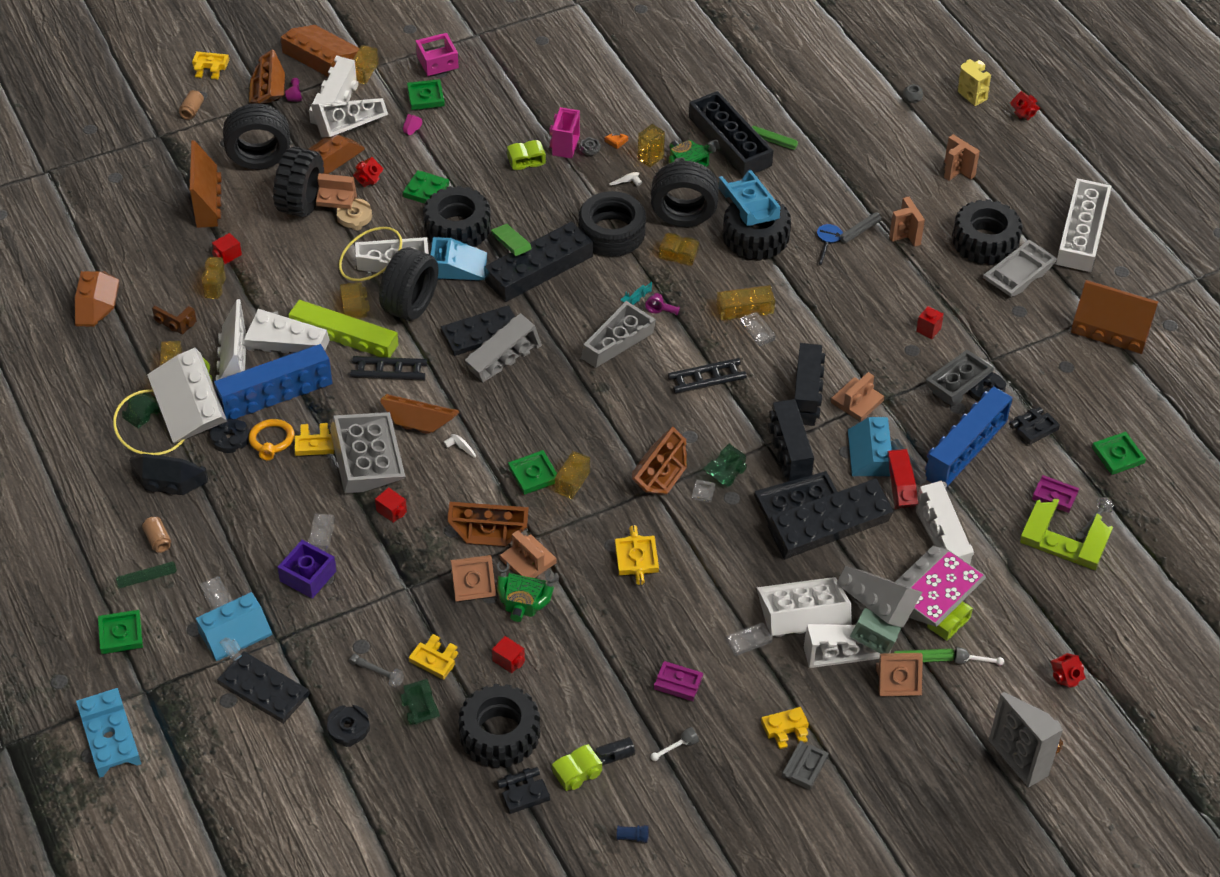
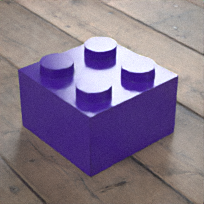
[278,540,336,599]

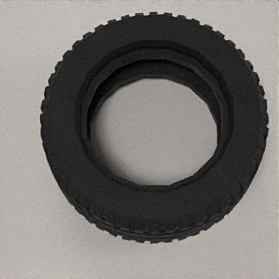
[223,103,290,169]
[651,160,719,227]
[578,191,646,257]
[379,247,439,321]

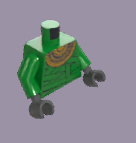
[668,140,720,167]
[497,561,559,622]

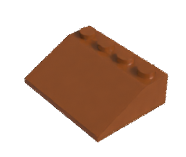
[280,25,364,77]
[190,140,222,228]
[1071,280,1158,354]

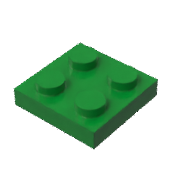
[407,79,445,110]
[403,170,449,204]
[1092,432,1146,475]
[508,450,559,495]
[98,610,143,654]

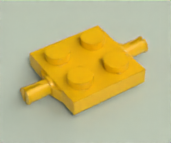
[615,525,659,585]

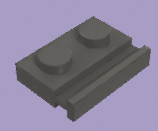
[782,740,829,790]

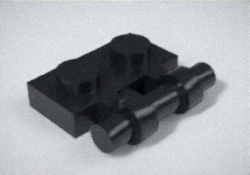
[1009,407,1060,445]
[497,767,550,814]

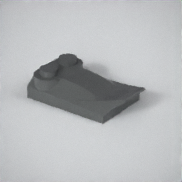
[926,350,995,405]

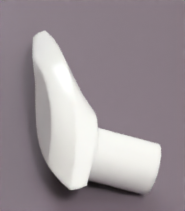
[609,172,642,186]
[444,434,476,458]

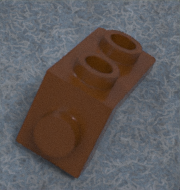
[152,306,197,335]

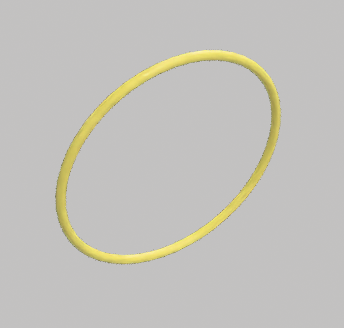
[339,227,402,281]
[113,389,185,455]

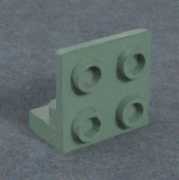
[850,608,901,654]

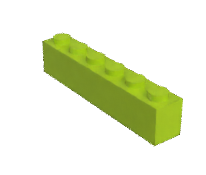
[289,300,399,357]

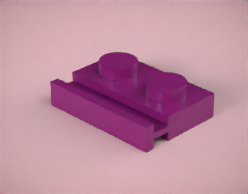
[1032,475,1079,513]
[654,661,703,701]

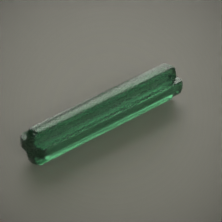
[116,561,177,588]

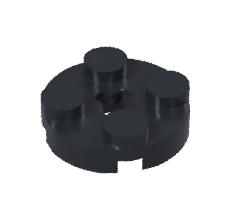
[968,372,1007,402]
[210,419,249,453]
[327,705,370,747]

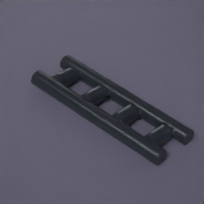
[350,356,427,380]
[668,358,747,394]

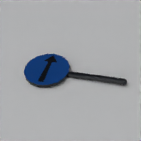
[817,224,843,265]

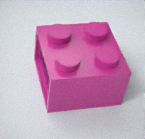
[416,33,459,76]
[549,107,580,158]

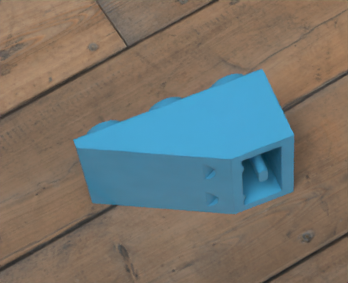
[431,237,487,280]

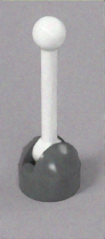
[953,647,1004,666]
[650,727,699,761]

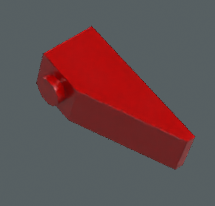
[887,449,918,509]

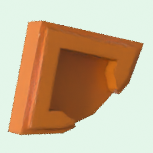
[604,134,628,149]

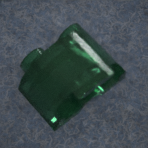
[122,392,161,428]
[703,443,747,487]
[400,679,440,725]

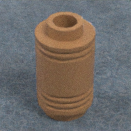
[179,90,204,120]
[142,517,171,553]

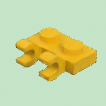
[192,51,229,79]
[295,423,334,456]
[409,634,458,680]
[761,707,809,749]

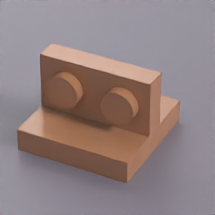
[944,134,980,181]
[316,174,357,209]
[889,197,925,247]
[831,372,884,422]
[500,531,556,578]
[451,555,496,601]
[876,653,923,696]

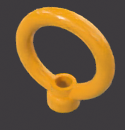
[249,419,295,460]

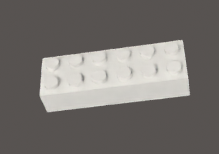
[1056,178,1112,272]

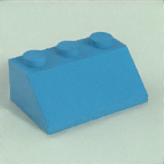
[848,417,892,476]
[196,592,272,661]

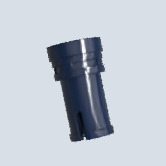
[617,825,649,843]

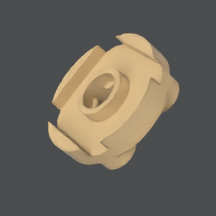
[337,199,372,230]

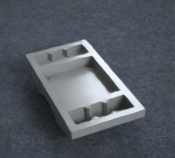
[983,240,1057,297]

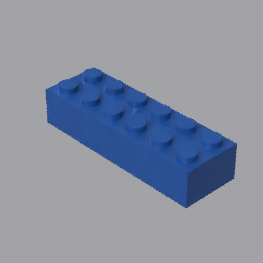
[214,344,333,419]
[925,386,1013,488]

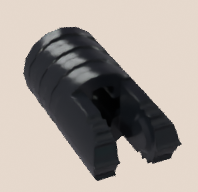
[595,737,635,765]

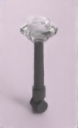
[1076,497,1113,543]
[348,653,404,687]

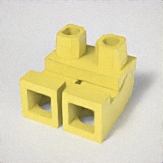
[958,59,991,106]

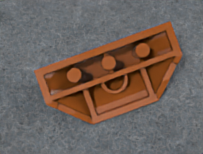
[249,50,285,104]
[308,135,365,174]
[75,271,119,327]
[380,394,459,434]
[632,426,687,495]
[448,502,529,546]

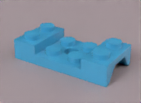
[719,170,780,226]
[76,688,141,778]

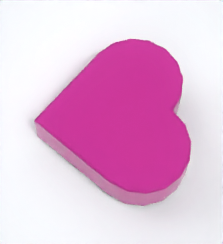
[403,114,422,135]

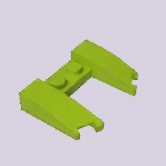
[1020,499,1113,571]

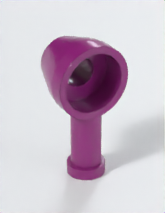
[285,78,302,102]
[645,293,680,316]

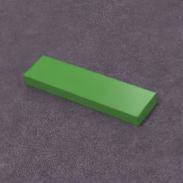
[491,224,532,256]

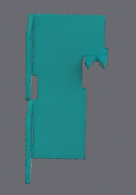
[621,282,652,305]

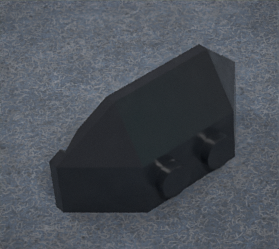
[129,454,208,495]

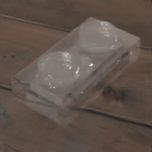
[741,312,776,347]
[308,513,335,551]
[200,576,233,610]
[726,623,773,656]

